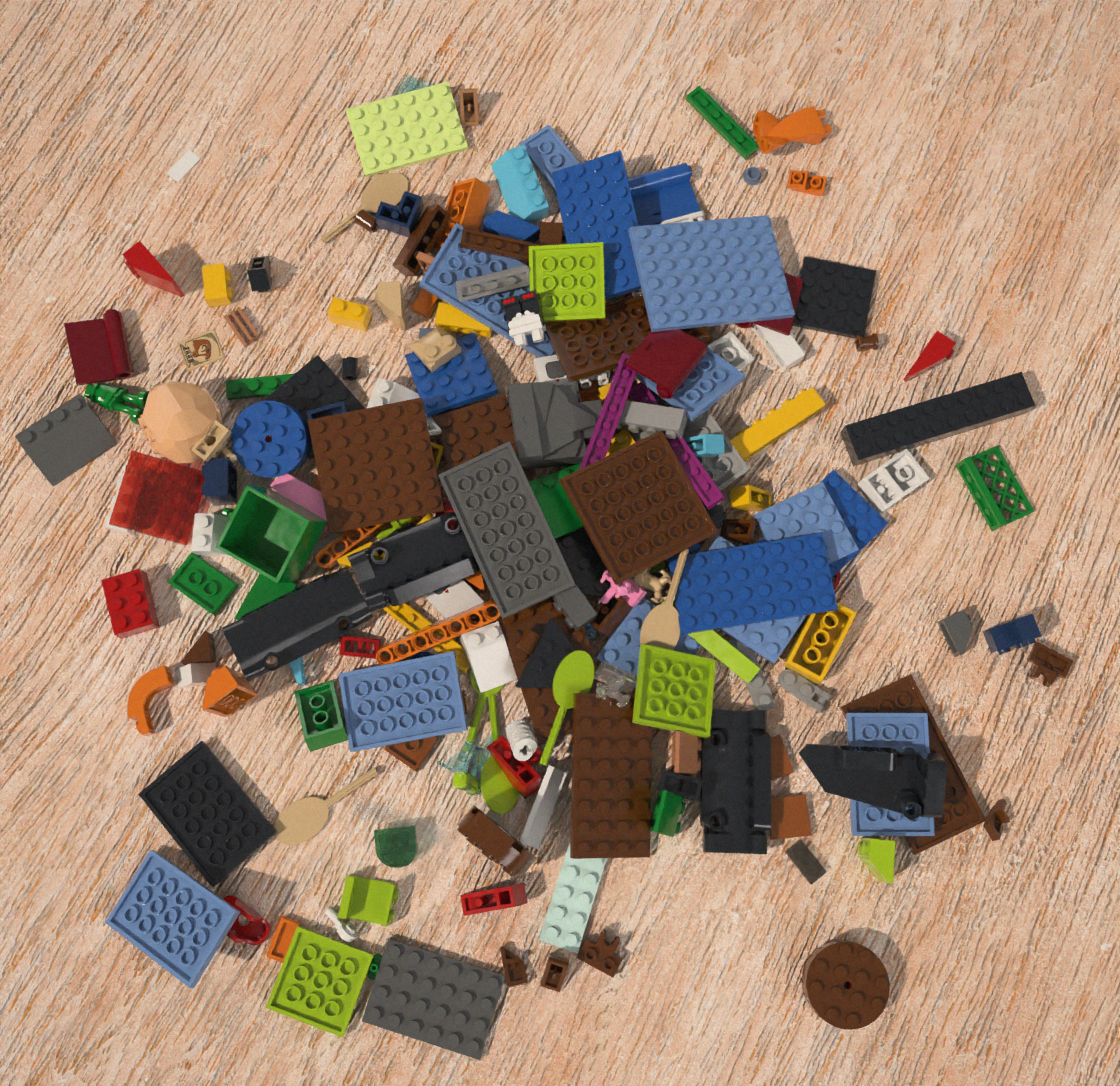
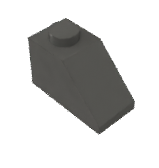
[937,610,972,657]

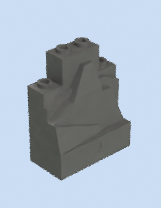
[507,382,602,470]

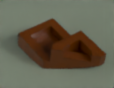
[983,799,1010,841]
[500,946,528,988]

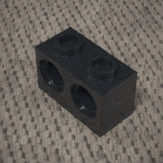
[657,770,703,801]

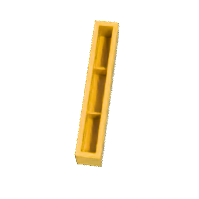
[728,387,826,461]

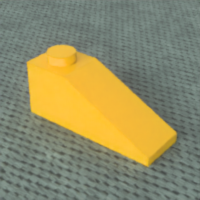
[435,302,491,338]

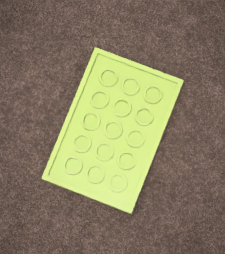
[345,81,468,178]

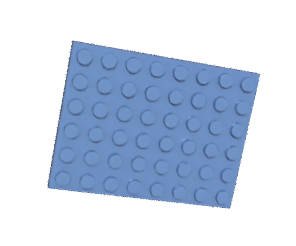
[628,215,795,332]

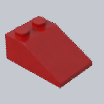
[122,241,184,297]

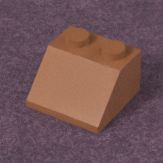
[671,731,701,775]

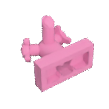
[600,570,647,608]

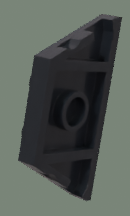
[515,618,576,688]

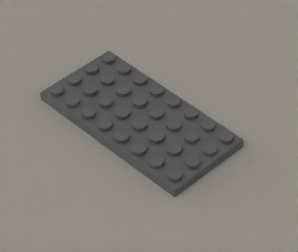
[438,441,576,619]

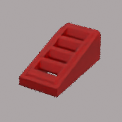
[338,636,381,659]

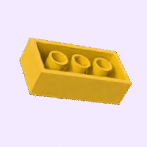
[782,603,857,684]

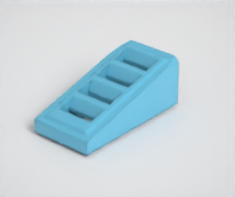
[289,657,306,686]

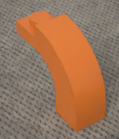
[127,665,175,736]

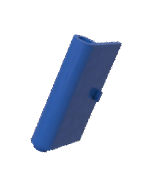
[628,163,701,226]

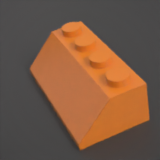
[434,177,491,250]
[202,666,258,718]

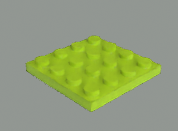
[529,242,606,322]
[632,644,716,738]
[266,926,375,1038]

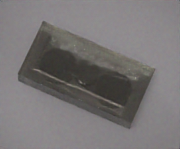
[784,839,826,885]

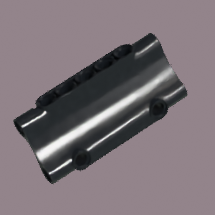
[347,512,480,613]
[222,566,373,682]
[700,709,771,854]

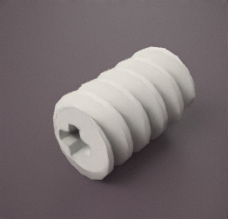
[505,720,537,761]

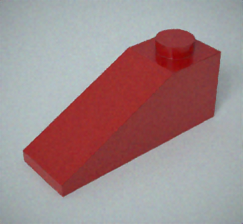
[903,331,956,382]
[487,735,541,799]
[460,882,527,916]

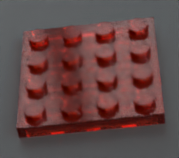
[109,450,204,546]

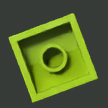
[857,838,895,883]

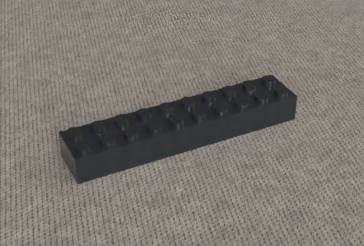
[840,372,1036,467]

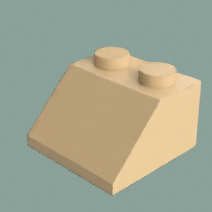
[375,281,406,330]

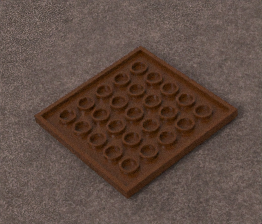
[308,397,445,534]
[559,430,718,585]

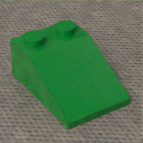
[294,680,348,752]
[650,790,686,837]

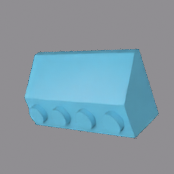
[491,145,549,223]

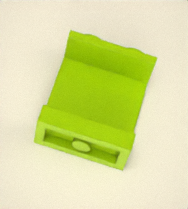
[338,875,399,927]

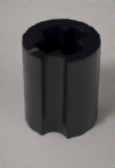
[342,357,358,381]

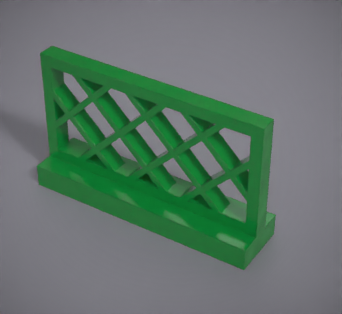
[955,446,1034,531]

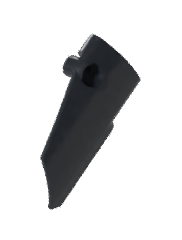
[799,744,947,820]

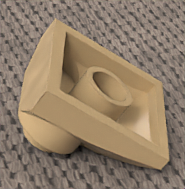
[410,326,462,372]

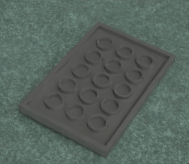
[362,938,505,1060]

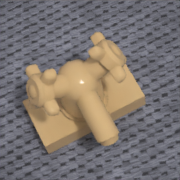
[191,420,237,463]
[634,568,673,603]

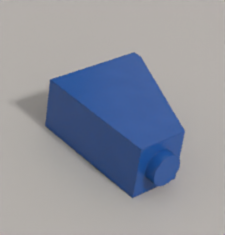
[483,210,540,243]

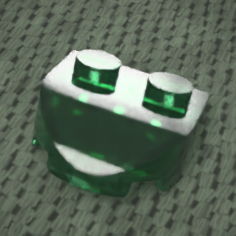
[374,825,419,868]

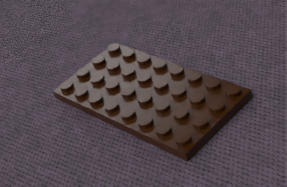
[545,295,710,382]
[840,674,986,855]
[570,693,652,859]

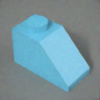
[684,434,725,458]

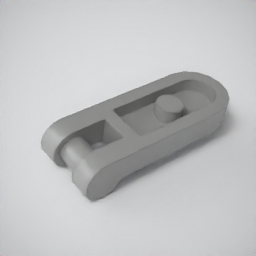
[778,669,832,713]

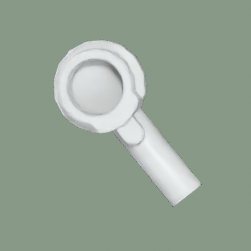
[325,907,358,942]

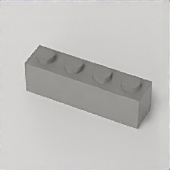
[615,400,687,439]

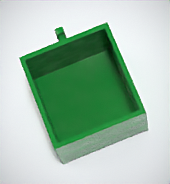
[216,485,327,583]

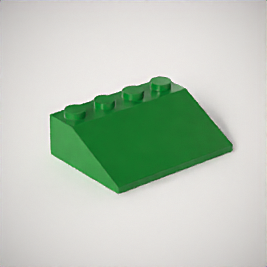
[529,462,584,538]

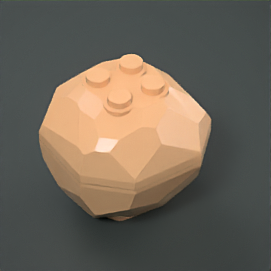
[138,381,223,463]

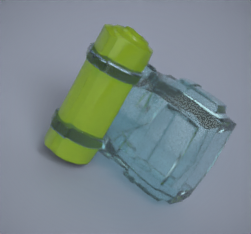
[437,740,486,796]

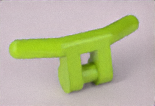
[376,517,416,539]

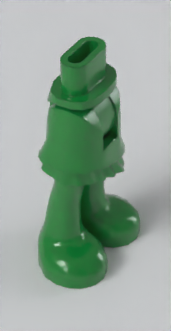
[84,383,149,425]

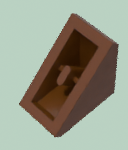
[720,519,756,545]
[181,630,216,665]
[540,954,569,992]

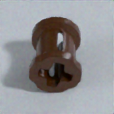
[855,333,879,352]

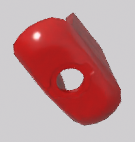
[223,895,270,945]

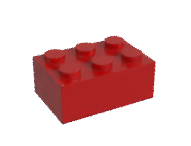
[101,569,160,639]

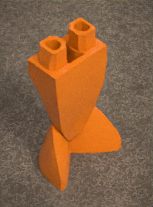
[753,106,832,154]

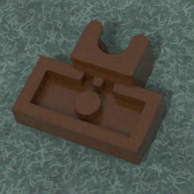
[1027,642,1073,687]
[577,929,623,978]

